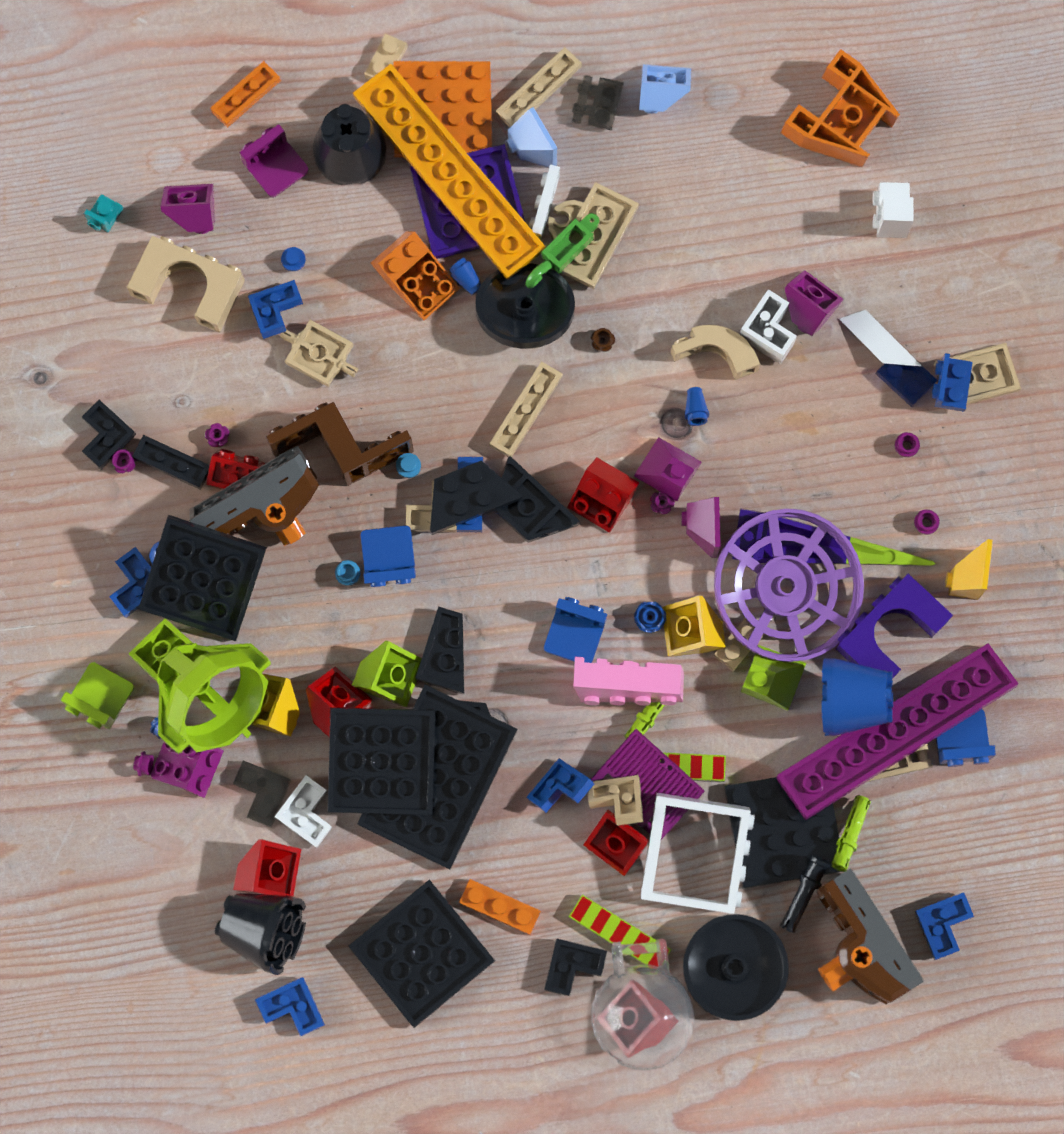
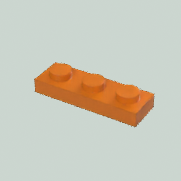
[210,61,281,128]
[459,879,541,935]

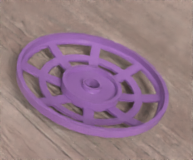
[714,509,864,662]

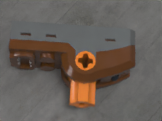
[189,446,319,546]
[816,868,924,1005]

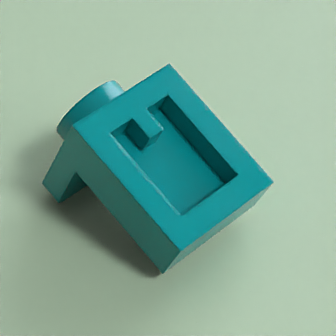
[84,194,124,232]

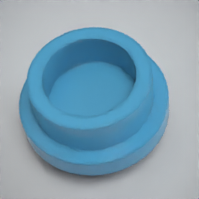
[396,453,421,478]
[335,560,361,586]

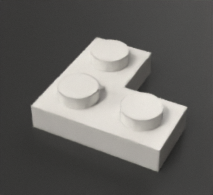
[275,775,332,848]

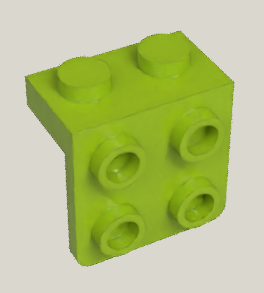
[60,662,134,730]

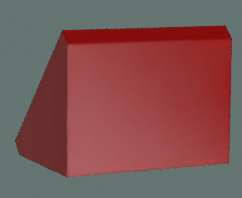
[583,810,650,876]

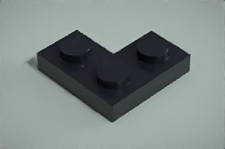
[82,399,136,470]
[544,938,607,997]

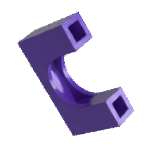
[836,574,953,678]

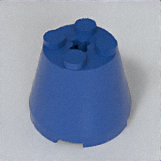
[822,658,893,736]

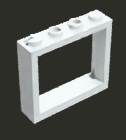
[641,793,754,914]

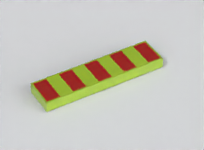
[660,752,726,782]
[569,894,671,973]

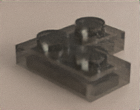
[233,760,291,828]

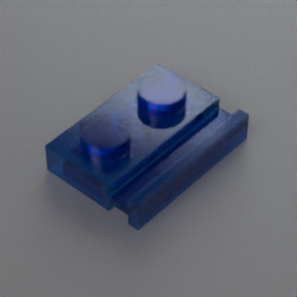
[876,360,938,407]

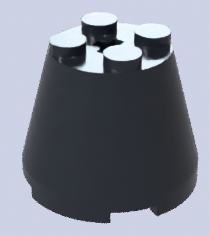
[313,104,386,185]
[215,893,306,975]

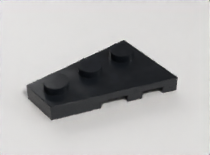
[415,606,464,695]

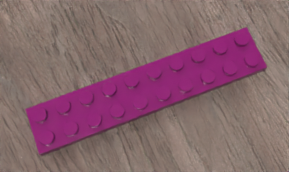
[776,643,1019,820]

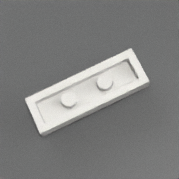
[529,165,560,241]

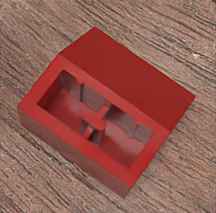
[567,457,640,533]

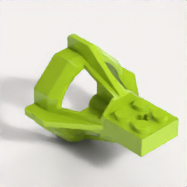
[129,618,271,754]

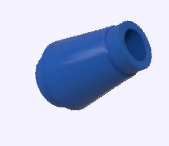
[449,258,481,296]
[685,387,710,426]

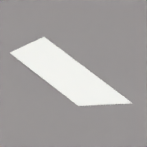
[840,310,921,366]

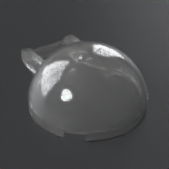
[591,939,695,1070]

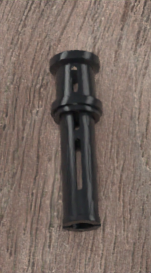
[780,854,832,933]

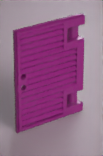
[591,729,705,840]

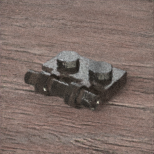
[572,75,624,131]

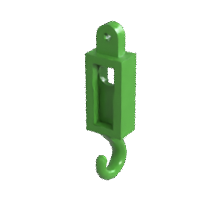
[526,213,599,288]

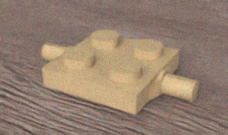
[280,320,358,387]

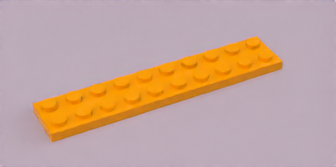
[353,64,546,280]

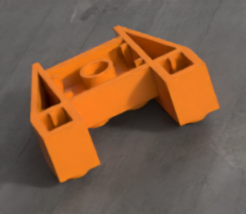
[781,49,900,167]

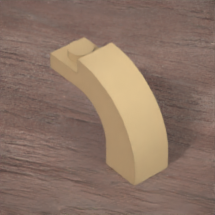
[671,325,760,380]

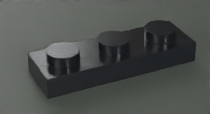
[132,435,210,490]

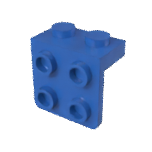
[361,525,416,587]
[544,597,607,663]
[936,709,996,767]

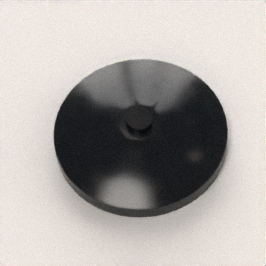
[475,263,575,349]
[683,914,789,1021]

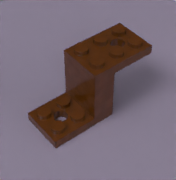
[266,402,414,486]

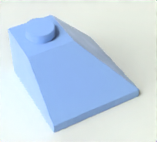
[639,64,691,114]
[506,107,557,167]

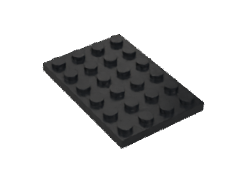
[357,684,518,870]

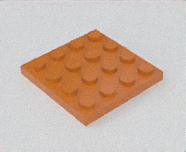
[393,61,492,157]

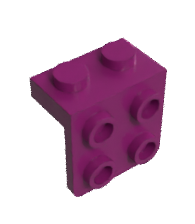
[239,124,309,198]
[151,742,224,798]

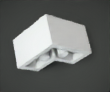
[873,182,914,238]
[740,289,797,364]

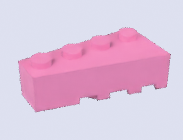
[573,657,684,706]

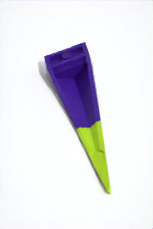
[732,508,935,566]

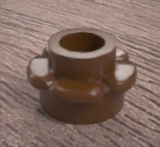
[591,328,615,352]

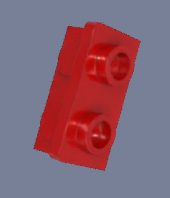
[206,449,265,489]

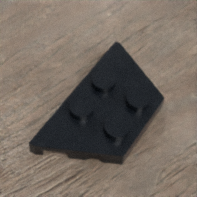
[495,456,580,543]
[430,461,522,535]

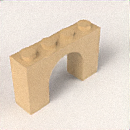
[127,236,245,332]

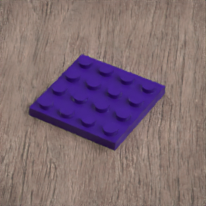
[410,144,526,259]

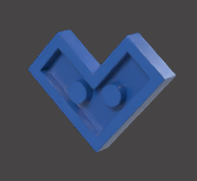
[248,280,303,339]
[109,547,151,618]
[526,758,594,813]
[914,892,974,960]
[255,977,325,1037]

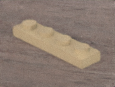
[496,47,582,127]
[489,361,563,457]

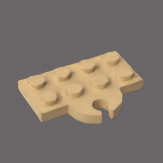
[548,182,639,289]

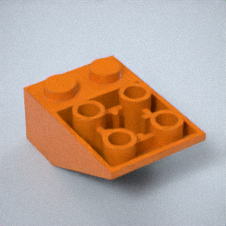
[371,231,460,321]

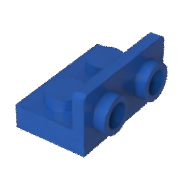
[932,353,973,412]

